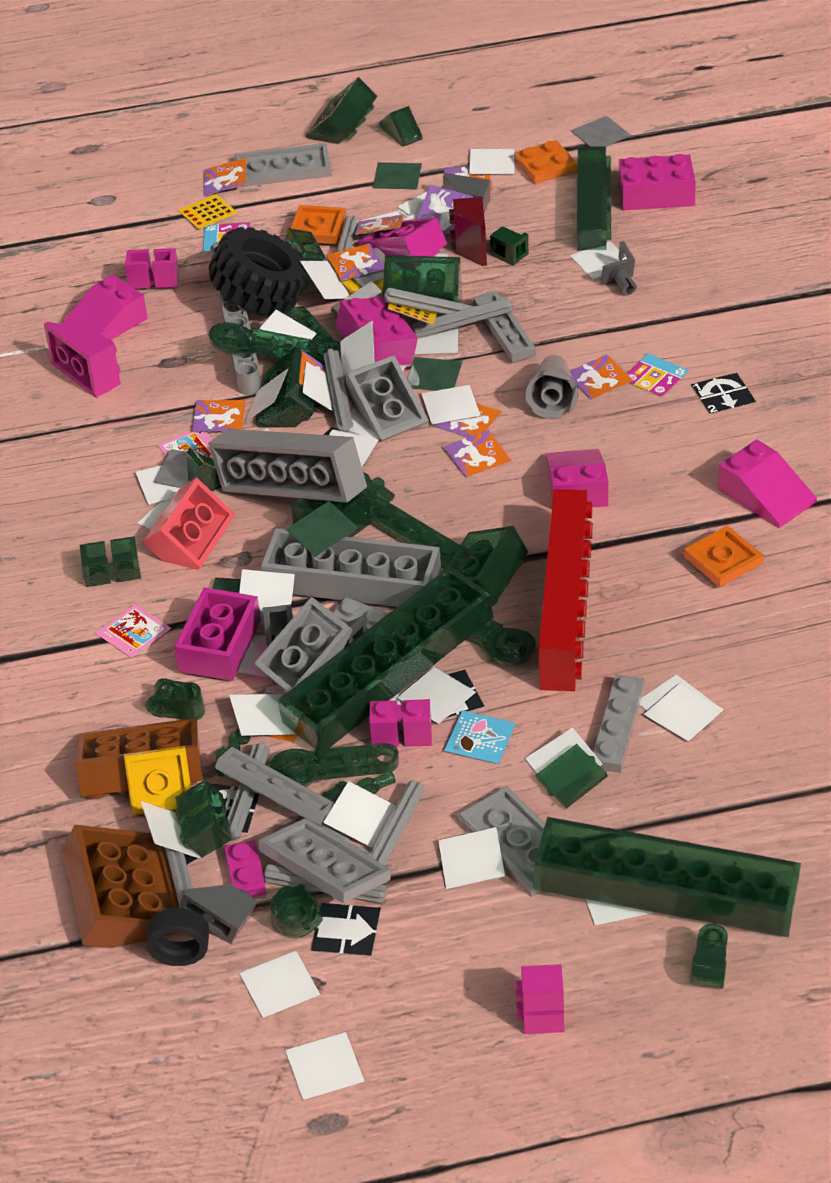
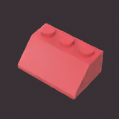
[142,477,236,570]

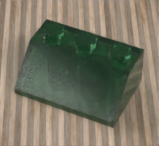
[305,77,377,144]
[383,255,462,315]
[255,346,314,428]
[433,526,528,609]

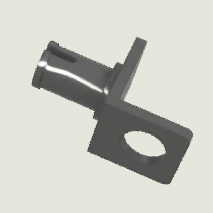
[601,241,637,295]

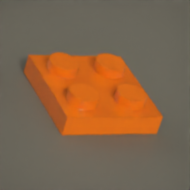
[514,140,577,184]
[289,205,347,244]
[683,525,764,588]

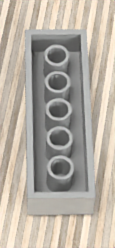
[208,429,367,502]
[261,528,441,611]

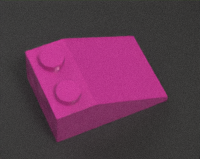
[357,217,447,268]
[61,275,148,340]
[44,321,121,398]
[718,439,817,528]
[545,449,609,507]

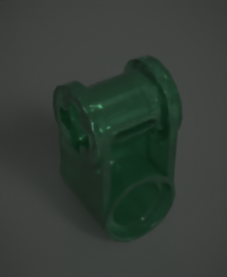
[145,678,206,720]
[690,923,728,989]

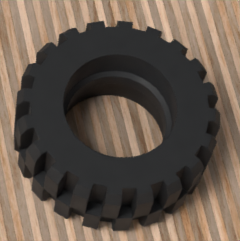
[208,227,309,317]

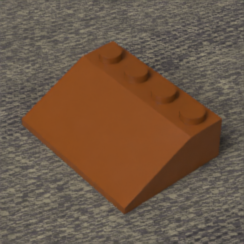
[76,718,203,799]
[62,824,179,948]

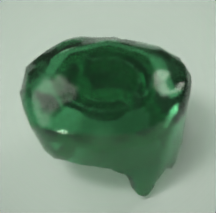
[270,883,324,938]

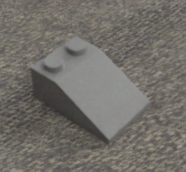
[345,355,429,442]
[254,596,352,708]

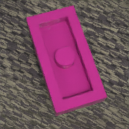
[224,840,267,898]

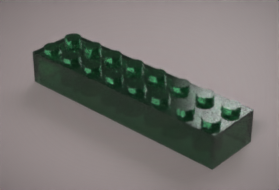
[277,566,494,754]
[533,817,801,937]

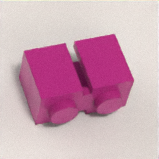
[125,248,179,289]
[370,699,432,748]
[515,964,565,1034]

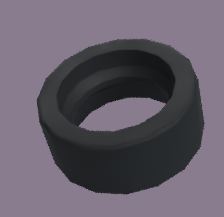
[146,908,209,966]

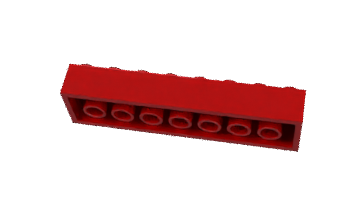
[539,489,593,691]

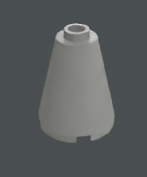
[525,355,578,419]

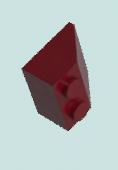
[449,197,487,266]

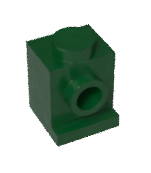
[490,226,529,266]

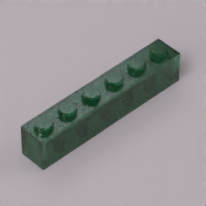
[577,146,611,251]

